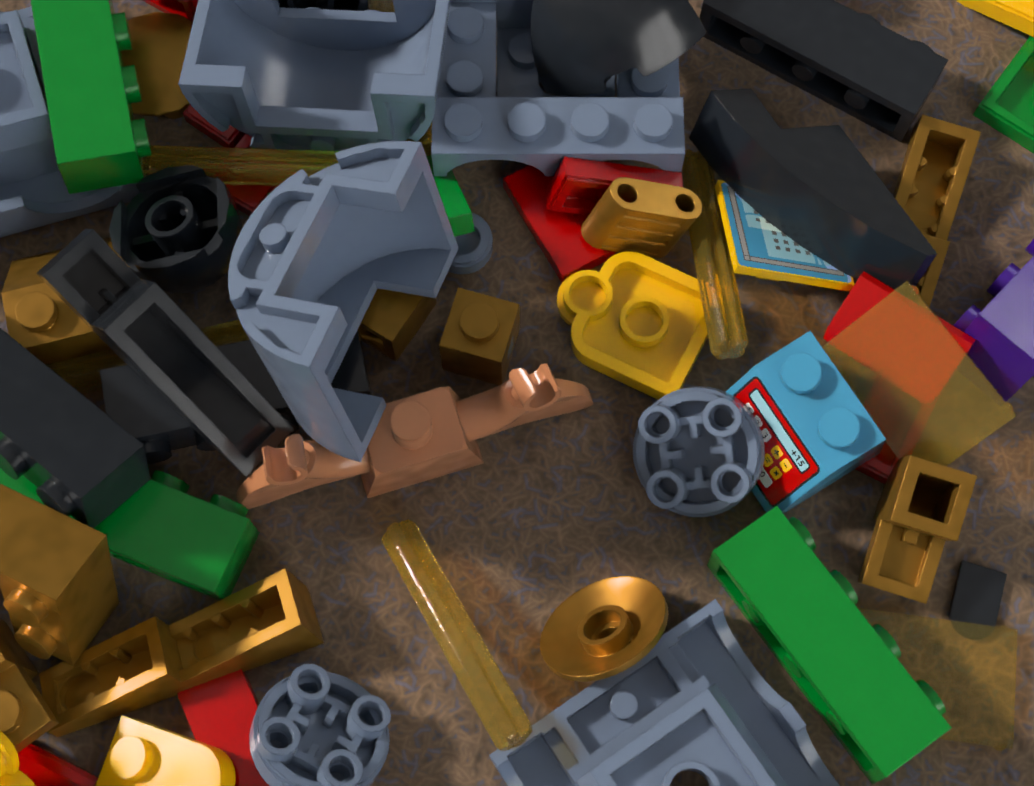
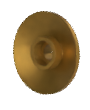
[540,576,668,682]

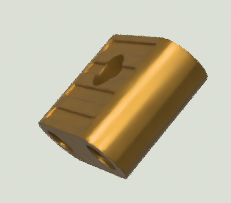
[581,177,702,258]

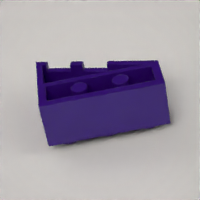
[953,239,1034,406]

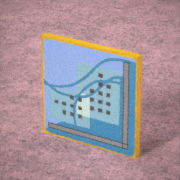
[715,180,855,292]

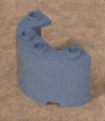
[178,0,451,165]
[228,141,459,462]

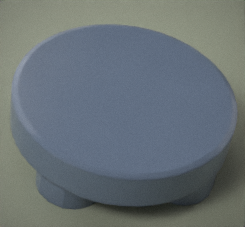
[633,386,765,517]
[249,664,391,786]

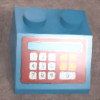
[726,331,886,514]

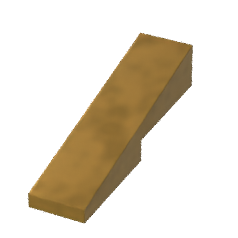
[893,114,981,310]
[39,568,324,737]

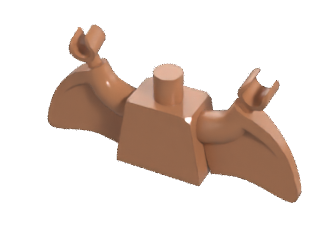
[236,363,594,509]

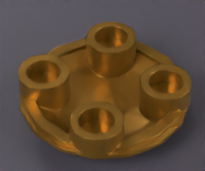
[122,12,193,119]

